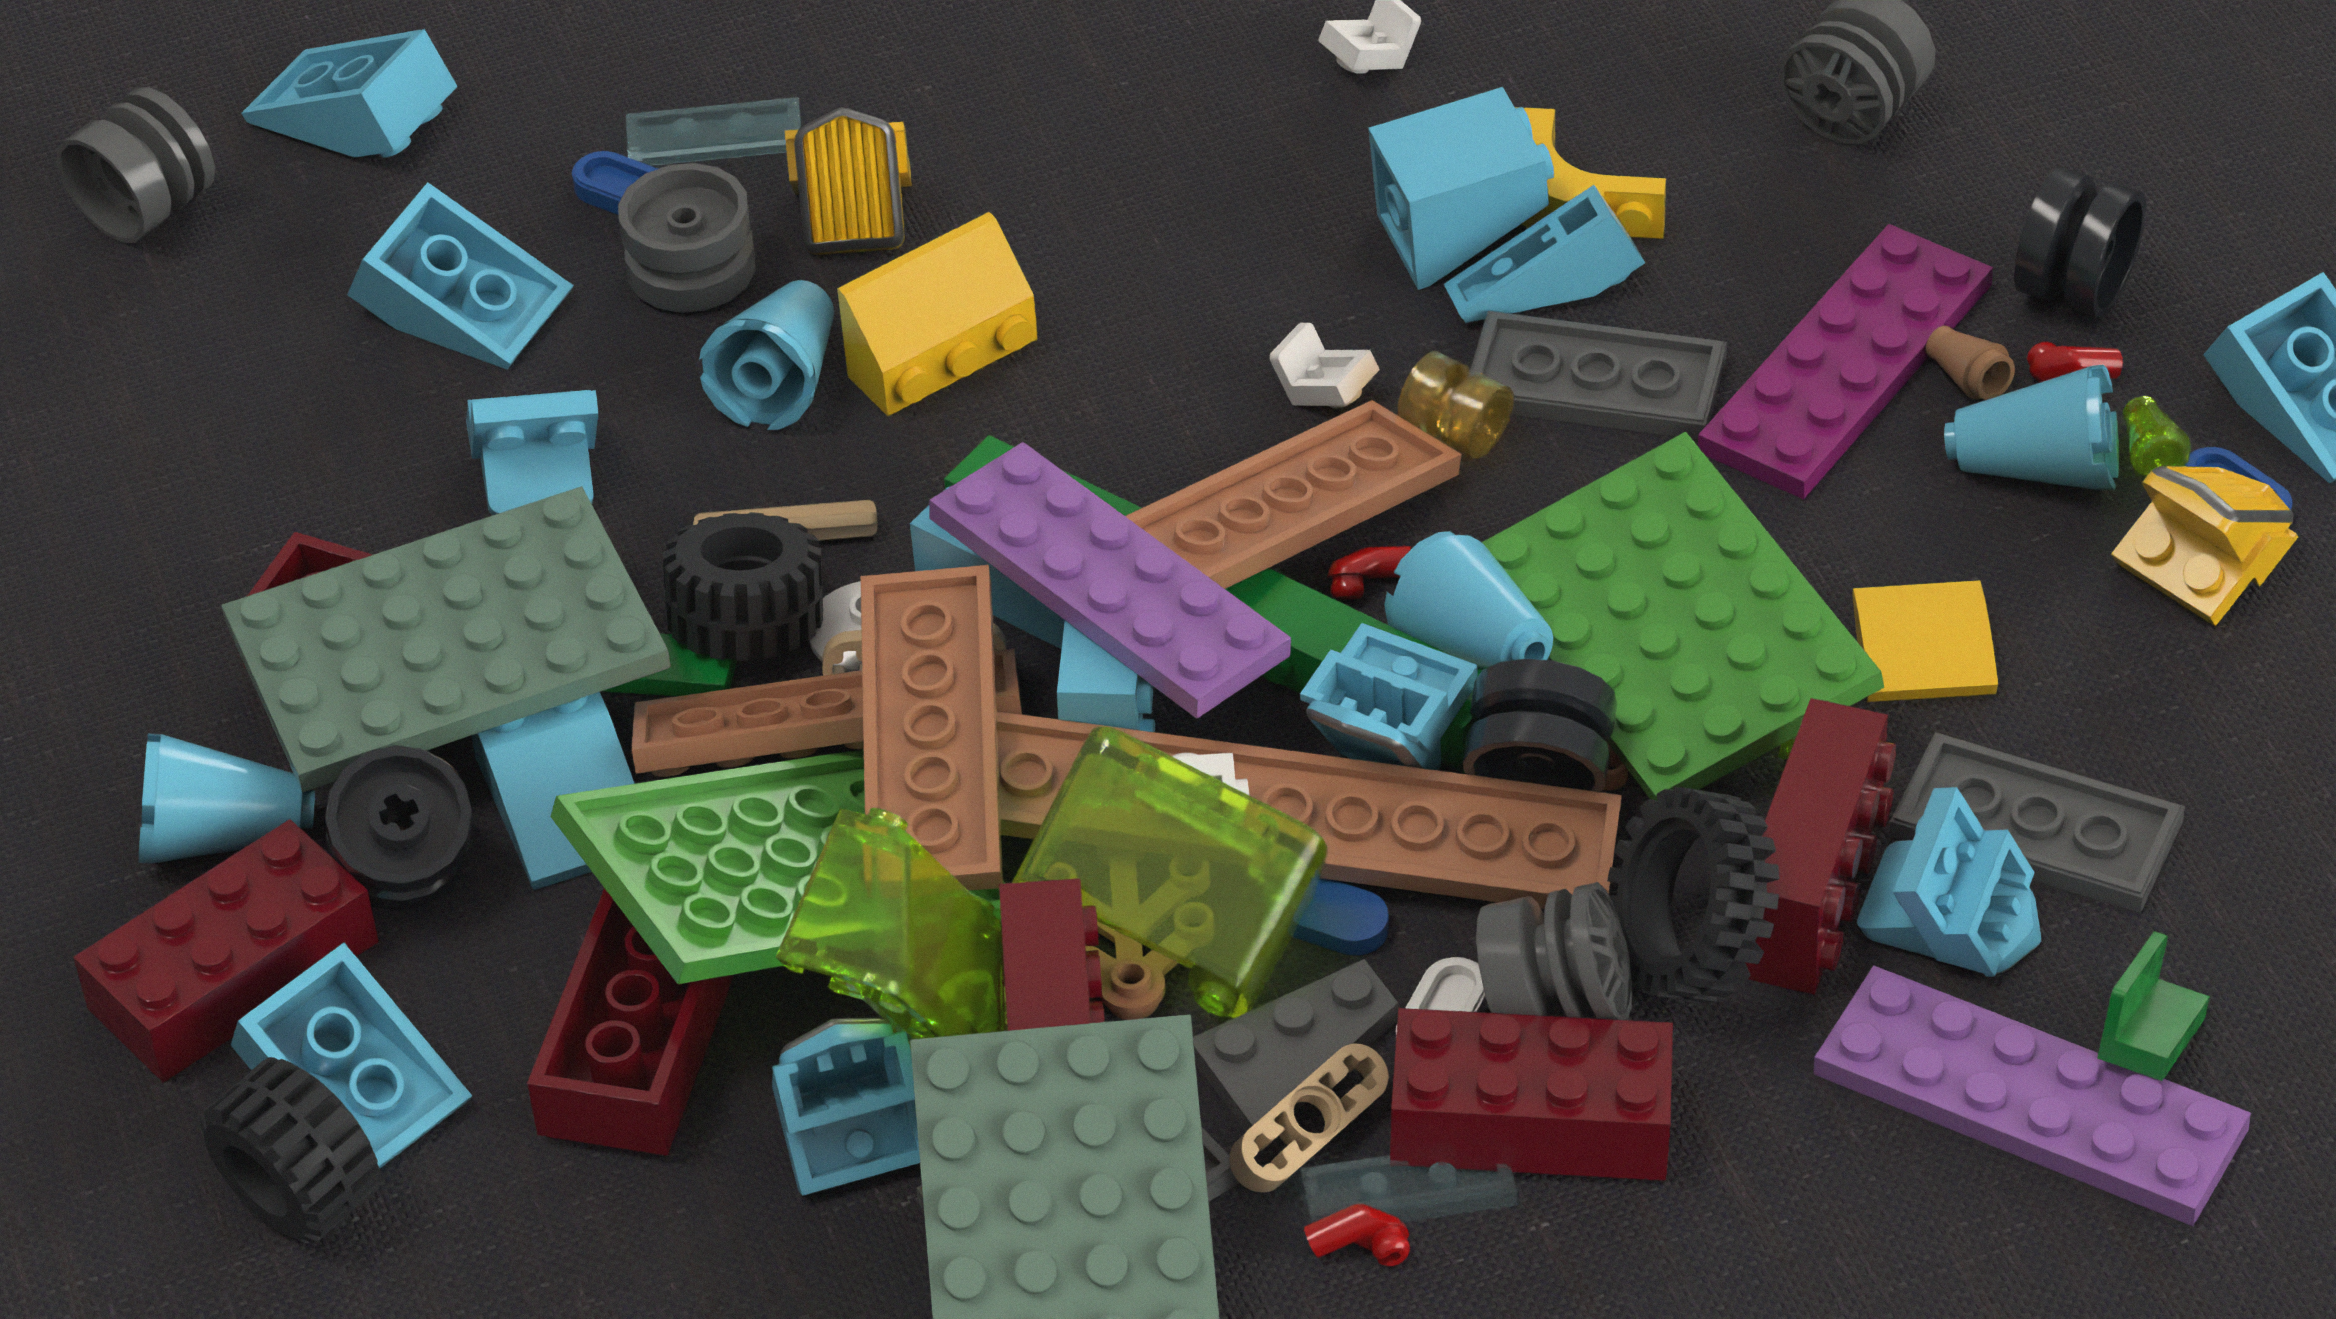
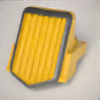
[785,107,912,255]
[2111,466,2298,627]

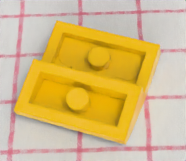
[1852,580,1998,702]

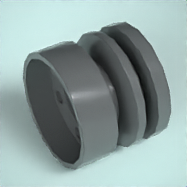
[1779,0,1936,144]
[56,87,215,243]
[1476,882,1632,1020]

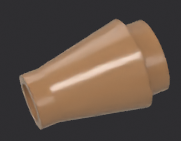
[1926,326,2015,400]

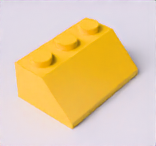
[837,212,1038,416]

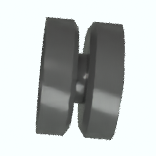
[618,163,756,313]

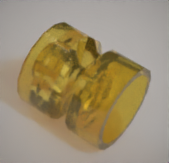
[1398,351,1514,459]

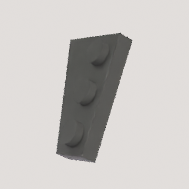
[1193,959,1399,1132]

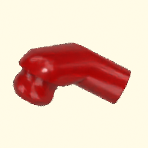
[2027,342,2123,382]
[1327,546,1411,600]
[1304,1203,1410,1266]

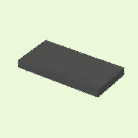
[1464,311,1727,440]
[1889,732,2185,913]

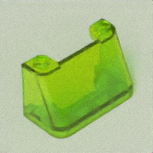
[1012,726,1328,1018]
[775,808,1005,1049]

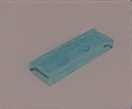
[626,97,801,166]
[1300,1155,1517,1224]

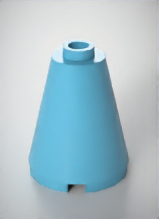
[699,280,834,430]
[1944,365,2119,491]
[1384,531,1553,670]
[139,733,315,864]

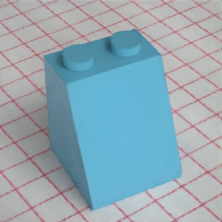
[1368,87,1554,290]

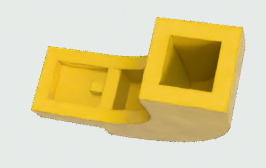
[1515,107,1666,239]

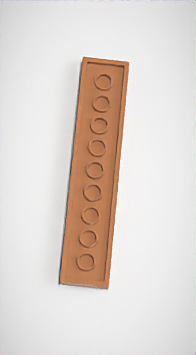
[996,711,1622,909]

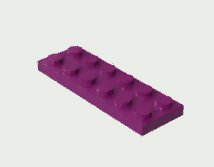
[1698,224,1993,499]

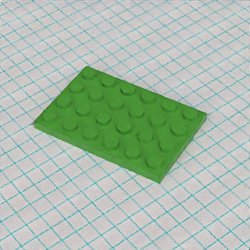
[1481,432,1884,801]
[550,749,1005,984]

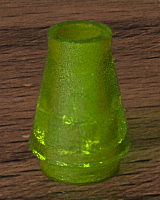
[2122,396,2191,476]

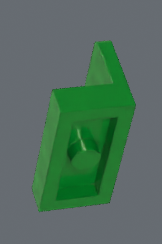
[2097,931,2210,1081]

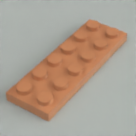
[1125,400,1462,589]
[860,565,1003,900]
[632,649,1022,777]

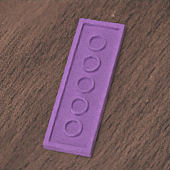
[929,442,1291,718]
[1814,965,2251,1226]

